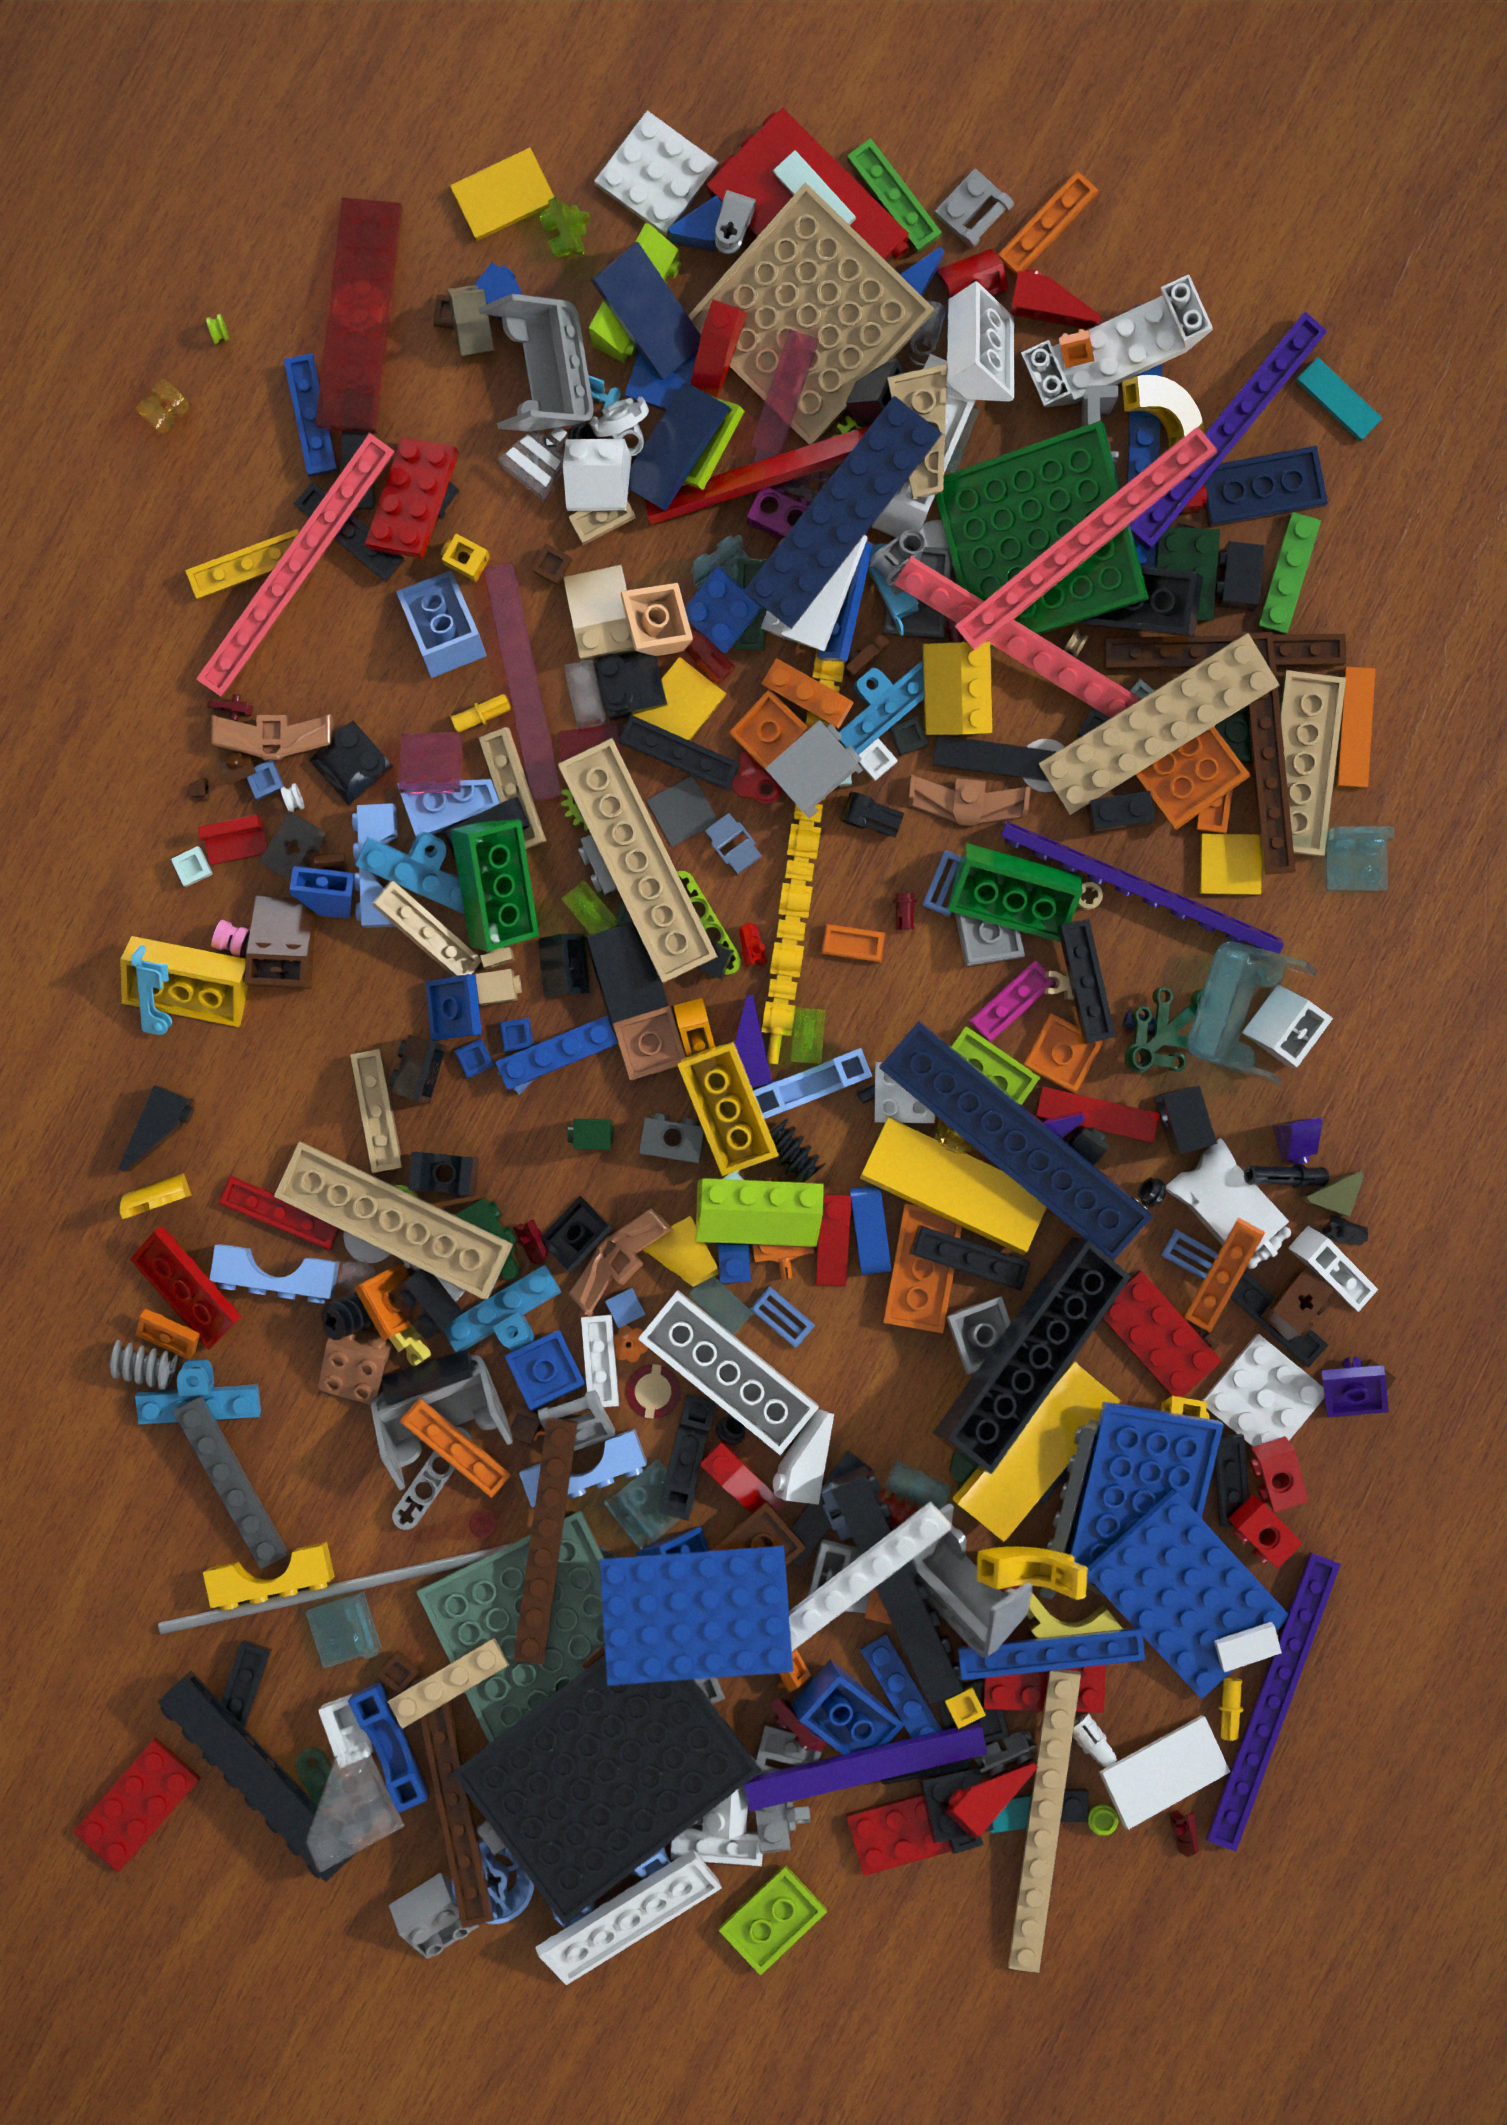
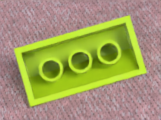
[589,223,682,363]
[695,1178,824,1247]

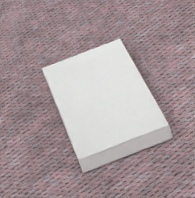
[1099,1715,1230,1830]

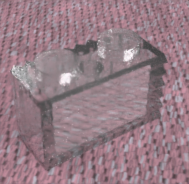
[564,659,607,729]

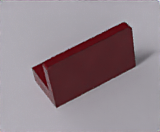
[559,724,622,762]

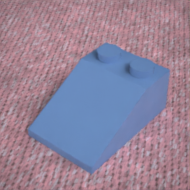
[396,570,487,678]

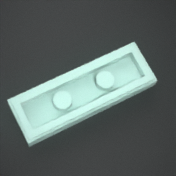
[773,150,856,225]

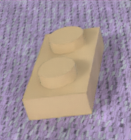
[569,501,636,545]

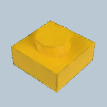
[944,1685,986,1729]

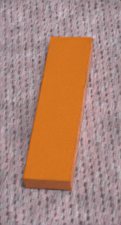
[997,171,1099,278]
[1336,666,1376,789]
[1184,1217,1266,1333]
[399,1397,511,1498]

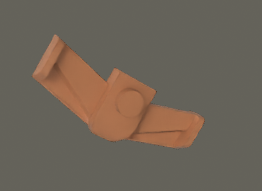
[211,715,333,760]
[908,775,1031,827]
[569,1208,674,1317]

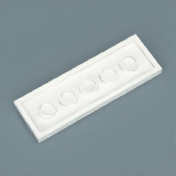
[536,1849,722,1985]

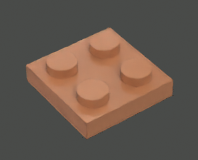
[613,1006,686,1081]

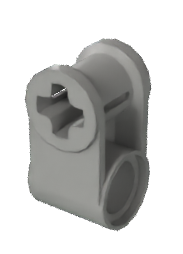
[715,190,756,255]
[869,529,926,586]

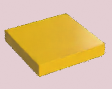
[1200,834,1262,895]

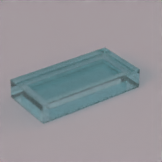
[689,1276,754,1336]

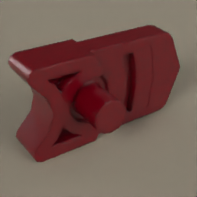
[207,694,253,721]
[513,1219,548,1264]
[1170,1810,1199,1857]

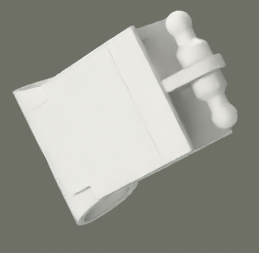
[1166,1138,1291,1269]

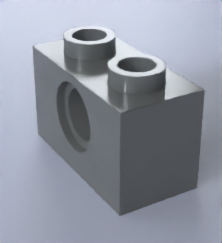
[639,1113,705,1163]

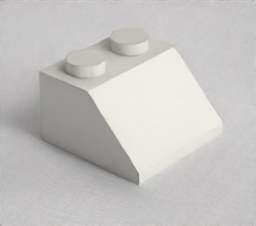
[563,439,632,511]

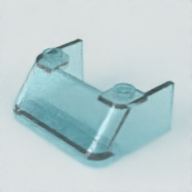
[1187,942,1317,1085]

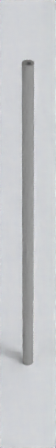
[158,1543,512,1635]

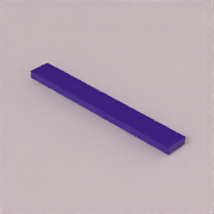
[744,1722,988,1811]

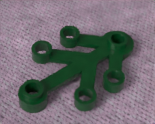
[1124,987,1218,1073]

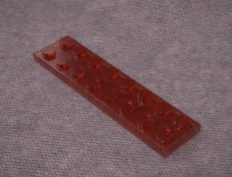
[315,197,403,434]

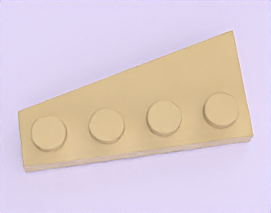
[887,364,947,499]

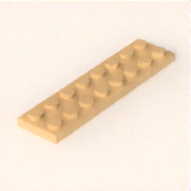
[1038,633,1279,815]
[558,738,717,983]
[274,1142,513,1300]

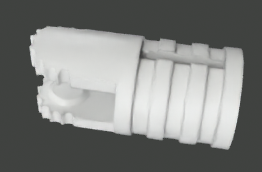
[1072,1712,1117,1768]

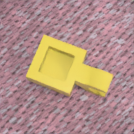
[389,1325,431,1367]

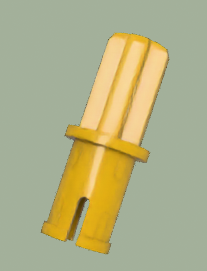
[450,694,511,734]
[1219,1678,1243,1741]

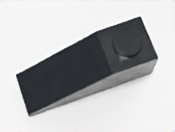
[118,1085,194,1171]

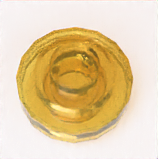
[934,1119,975,1154]

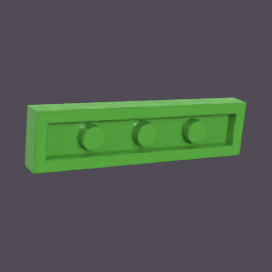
[847,138,942,254]
[1257,512,1321,635]

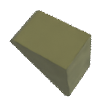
[1301,1171,1364,1217]

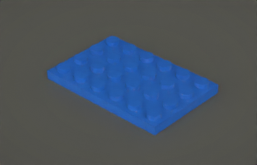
[1068,1401,1224,1584]
[1087,1488,1289,1699]
[599,1546,793,1685]

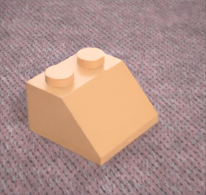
[620,583,693,656]

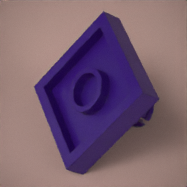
[1322,1357,1389,1417]

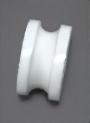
[281,783,305,813]

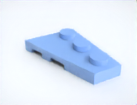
[397,779,500,837]

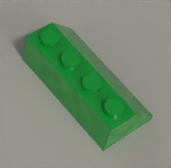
[451,819,539,952]
[948,843,1083,942]

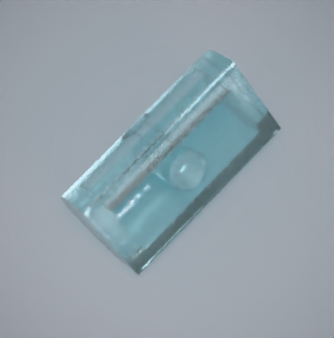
[883,1460,951,1510]

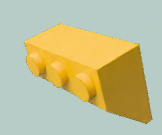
[922,641,992,735]

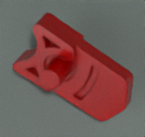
[739,922,768,967]

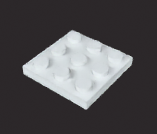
[594,111,719,237]
[1201,1333,1325,1447]

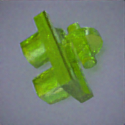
[539,196,592,257]
[561,880,619,935]
[791,1007,826,1064]

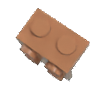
[318,1330,393,1405]

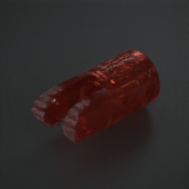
[685,631,736,685]

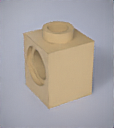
[476,969,522,1006]

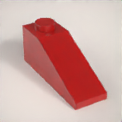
[1010,269,1101,330]
[690,299,748,398]
[816,1194,851,1286]
[700,1441,786,1513]
[945,1763,1038,1838]

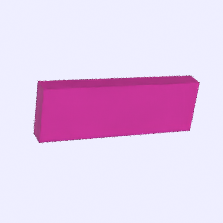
[969,960,1056,1042]

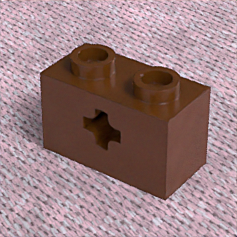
[1261,1266,1334,1340]

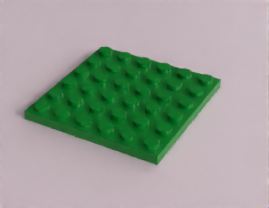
[935,421,1149,650]

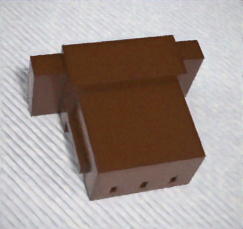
[189,778,209,801]
[1199,1330,1220,1351]

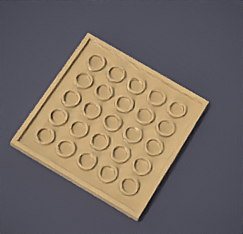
[688,182,936,445]

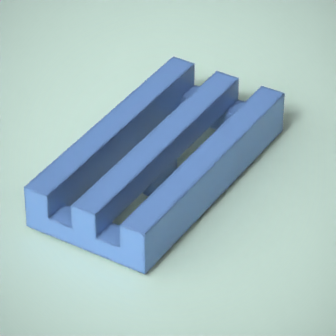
[922,850,961,917]
[1160,1229,1218,1280]
[750,1286,815,1348]

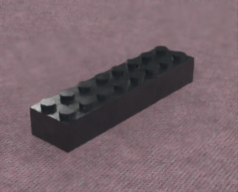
[933,1237,1131,1475]

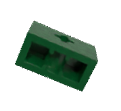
[567,1118,614,1150]

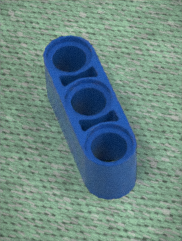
[849,1185,891,1276]

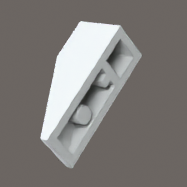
[1288,1226,1378,1312]
[773,1409,834,1505]

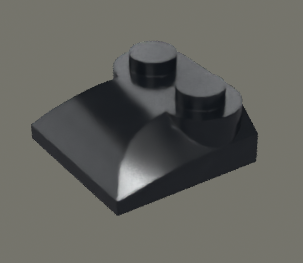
[595,651,668,721]
[309,720,394,805]

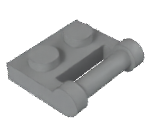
[934,168,1014,248]
[538,1390,615,1451]
[755,1723,821,1776]

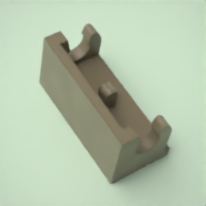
[447,285,494,356]

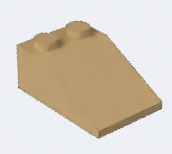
[563,565,636,665]

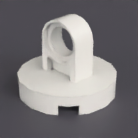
[590,397,649,456]

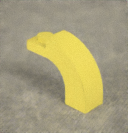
[1027,1592,1123,1638]

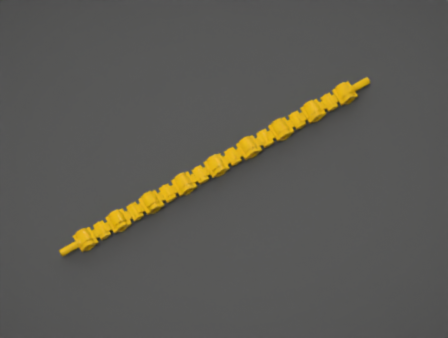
[762,649,845,1065]

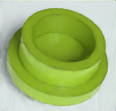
[1088,1804,1118,1836]

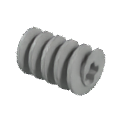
[109,1339,178,1390]

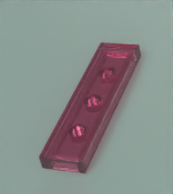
[751,329,819,455]

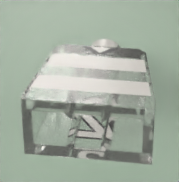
[498,427,569,503]

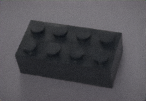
[1074,567,1203,637]

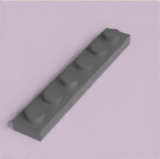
[173,1395,289,1570]
[1039,1419,1099,1600]

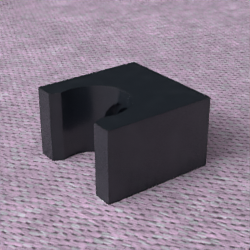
[1154,1085,1217,1155]
[408,1151,479,1196]

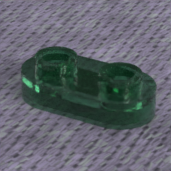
[296,1747,342,1807]

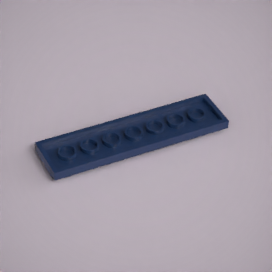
[744,396,942,630]

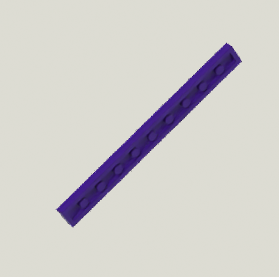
[1130,311,1327,551]
[1001,821,1284,956]
[1206,1552,1341,1852]

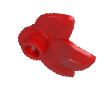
[731,751,782,805]

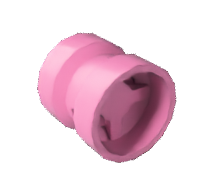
[211,920,250,958]

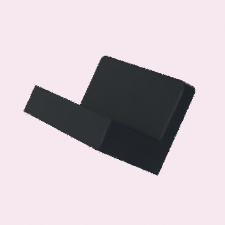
[539,934,590,998]

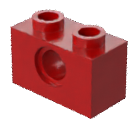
[1250,1436,1308,1513]
[1228,1494,1303,1569]

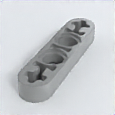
[392,1426,472,1530]

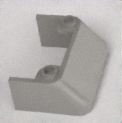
[479,294,594,432]
[371,1355,513,1490]
[913,1503,1033,1658]

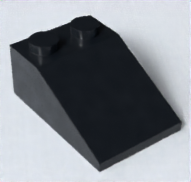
[389,1035,447,1104]

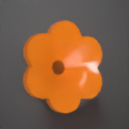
[614,1325,648,1363]

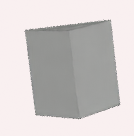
[946,1296,1011,1375]

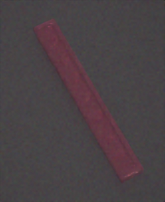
[484,562,562,802]

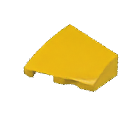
[120,1173,192,1219]
[643,1216,720,1287]

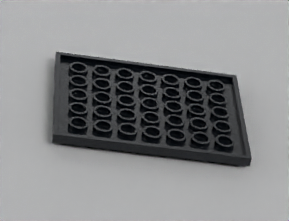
[453,1655,762,1925]

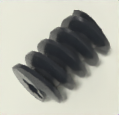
[770,1118,826,1183]
[321,1292,375,1340]

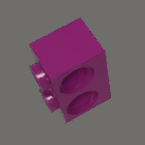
[747,486,811,540]

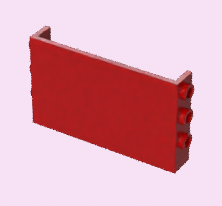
[706,107,909,263]

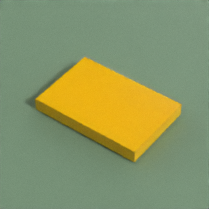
[450,148,557,242]
[624,657,726,741]

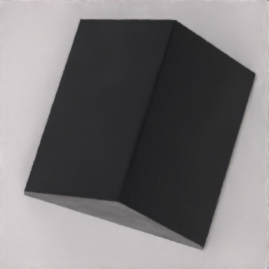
[541,1196,614,1273]

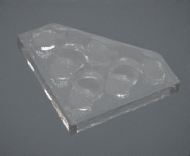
[306,1742,404,1872]

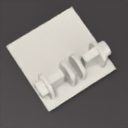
[874,1062,935,1123]

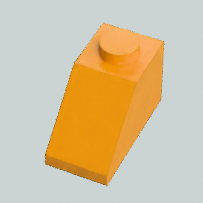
[673,998,715,1056]

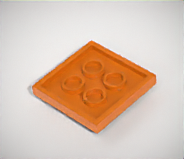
[1136,726,1250,830]

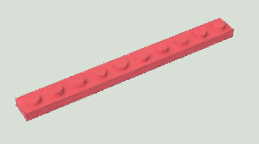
[955,426,1217,651]
[196,433,395,697]
[894,556,1141,718]

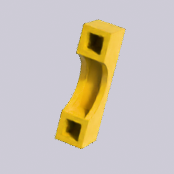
[203,1541,335,1611]

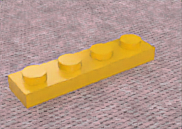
[185,529,300,600]

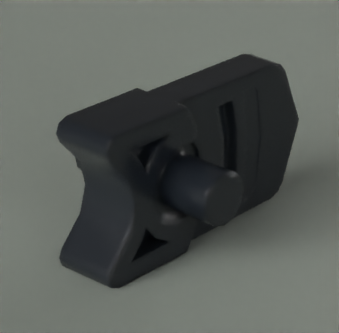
[1322,1215,1368,1246]

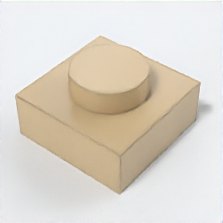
[480,947,515,969]

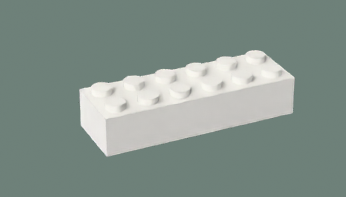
[638,1290,819,1455]

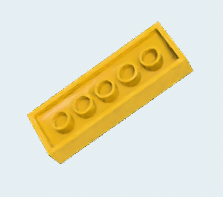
[860,1117,1047,1256]
[952,1360,1121,1542]

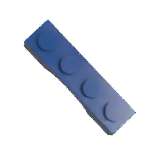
[348,1681,430,1813]

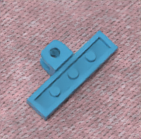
[839,660,924,755]
[355,831,464,914]
[443,1265,562,1353]
[135,1359,261,1425]

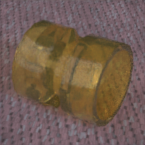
[134,378,192,436]

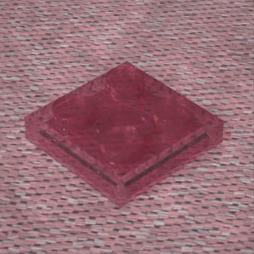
[399,732,463,794]

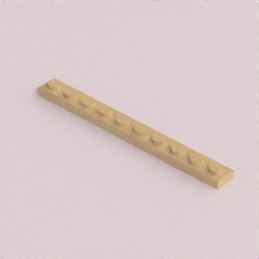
[1008,1669,1081,1973]

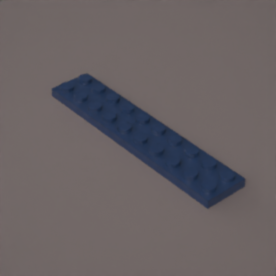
[879,1020,1153,1261]

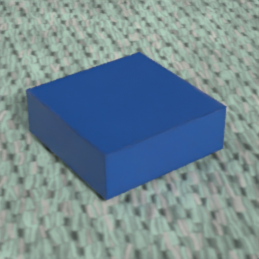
[499,1018,534,1052]
[454,1038,495,1078]

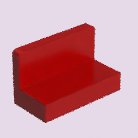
[937,249,1009,300]
[197,814,269,865]

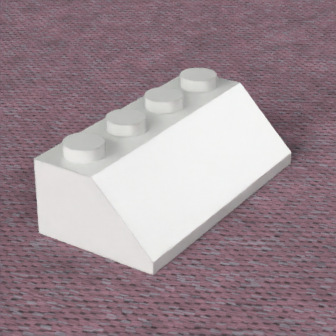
[947,281,1014,402]
[761,536,868,651]

